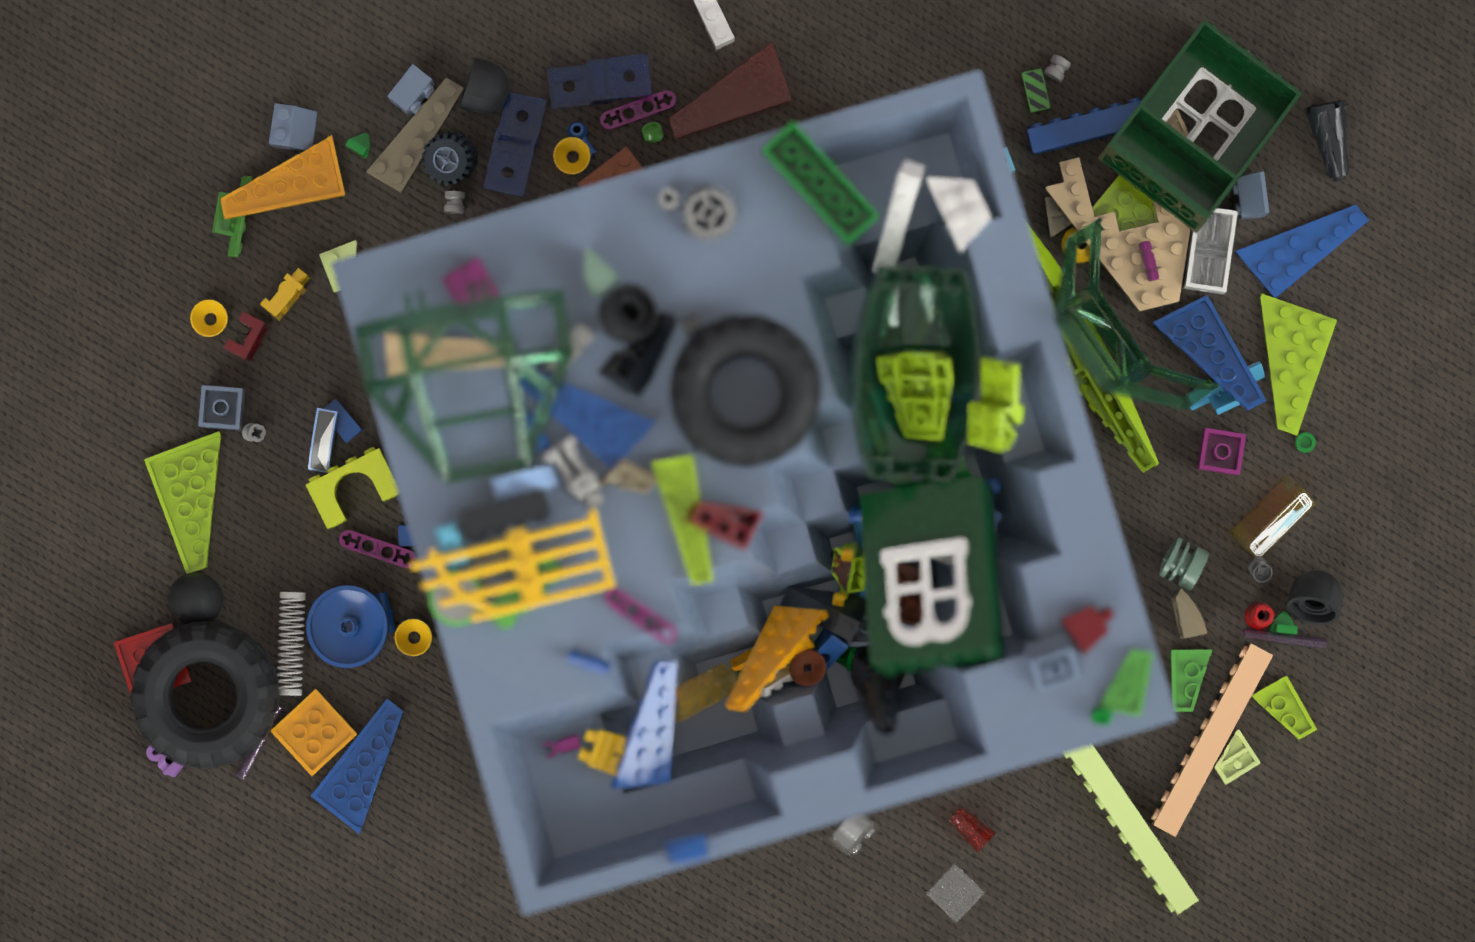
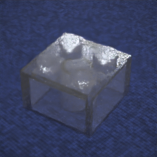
[829,814,876,856]
[926,863,985,923]

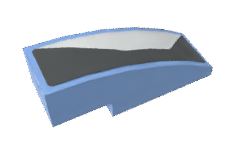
[308,408,339,473]

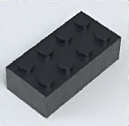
[460,488,551,541]

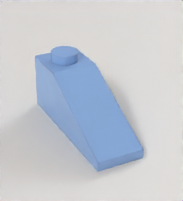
[491,465,560,501]

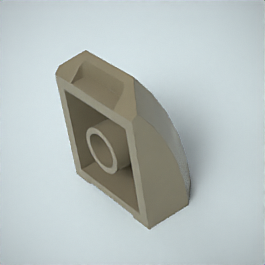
[1171,588,1207,639]

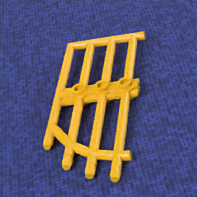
[410,509,615,621]

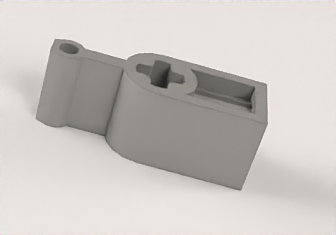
[543,322,596,378]

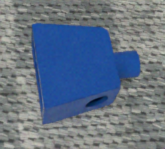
[807,628,848,671]
[665,834,709,863]

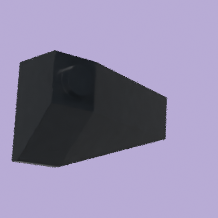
[599,311,677,397]
[780,586,867,641]

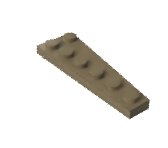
[367,78,464,193]

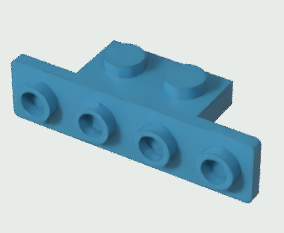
[1186,361,1265,415]

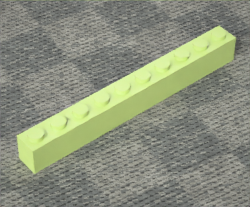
[1063,746,1199,914]

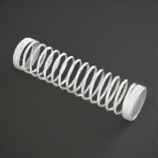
[277,592,306,696]

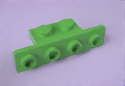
[212,176,252,257]

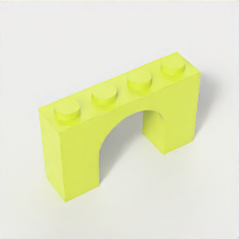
[306,447,399,530]

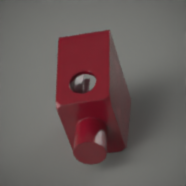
[1060,606,1114,654]

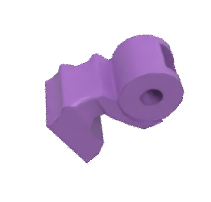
[146,746,183,777]

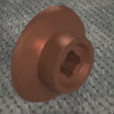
[789,650,826,686]

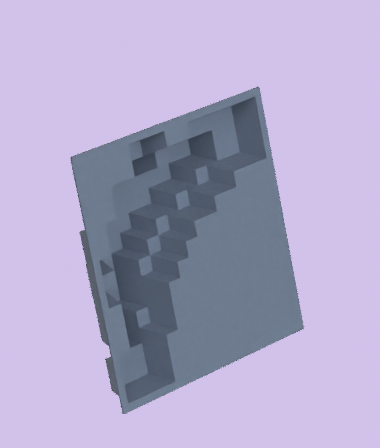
[332,70,1177,915]

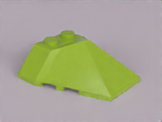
[876,350,953,440]

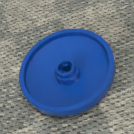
[306,586,389,668]

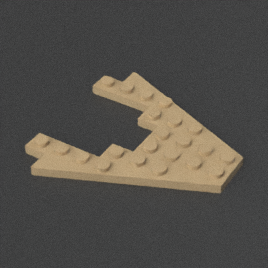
[1045,148,1202,312]

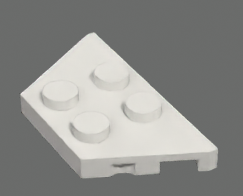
[927,177,991,252]

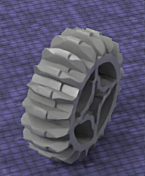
[681,185,738,243]

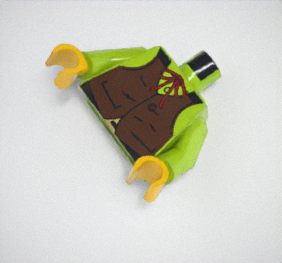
[830,542,865,607]

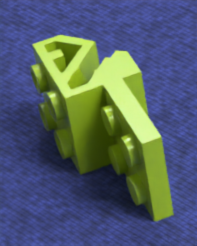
[968,357,1024,451]

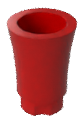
[1244,602,1274,630]

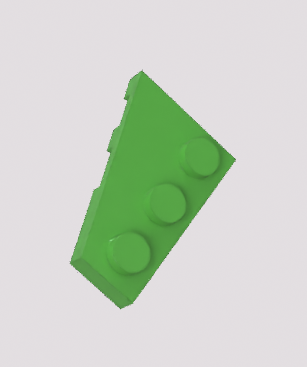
[1099,649,1153,717]
[1171,650,1212,712]

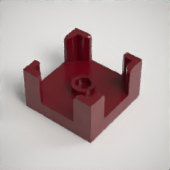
[224,312,269,362]

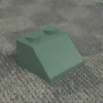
[585,247,619,299]

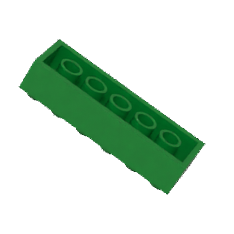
[761,122,880,247]

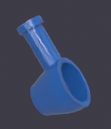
[567,121,597,157]

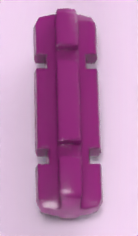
[1139,241,1159,281]

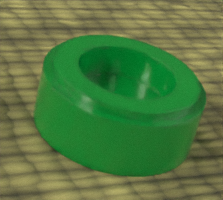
[1295,432,1316,453]
[1091,706,1113,725]

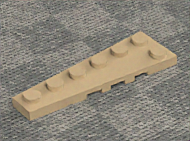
[384,333,516,376]

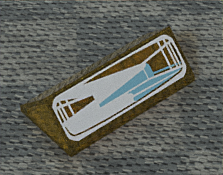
[1229,475,1316,557]

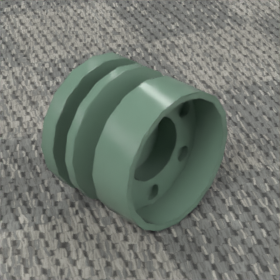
[1159,537,1209,591]

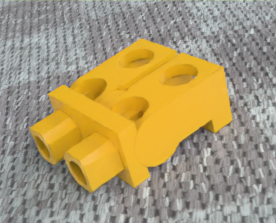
[260,268,310,321]
[578,729,627,776]

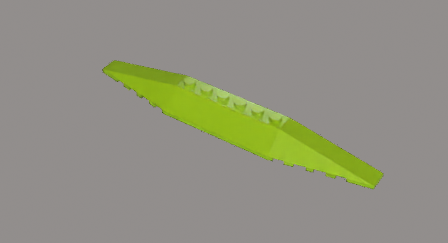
[1028,225,1159,473]

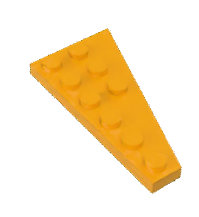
[220,135,345,220]
[725,606,829,712]

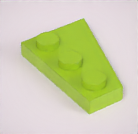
[1251,676,1317,740]

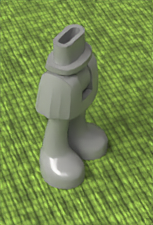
[541,435,605,510]

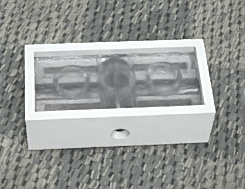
[1183,208,1238,294]

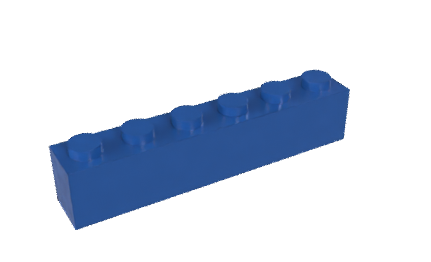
[1026,97,1142,155]

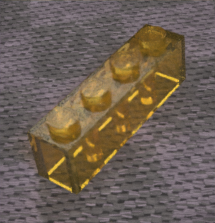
[674,663,737,722]

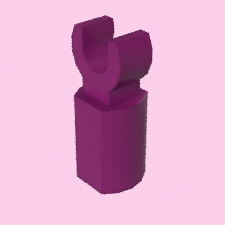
[543,733,581,758]

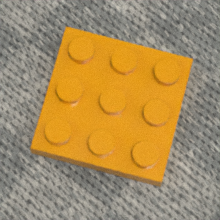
[271,689,358,776]

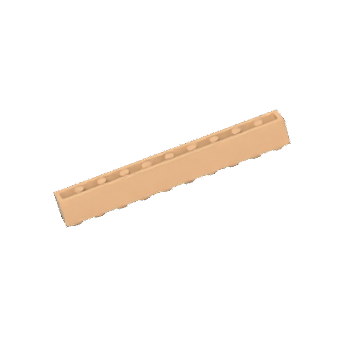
[1151,644,1273,837]

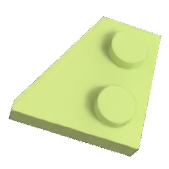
[319,240,357,293]
[1214,729,1261,785]

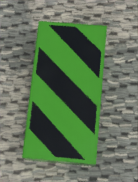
[1021,68,1050,113]

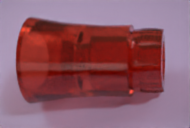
[949,807,997,854]

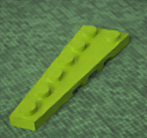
[651,455,714,585]

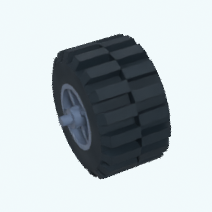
[422,131,477,185]

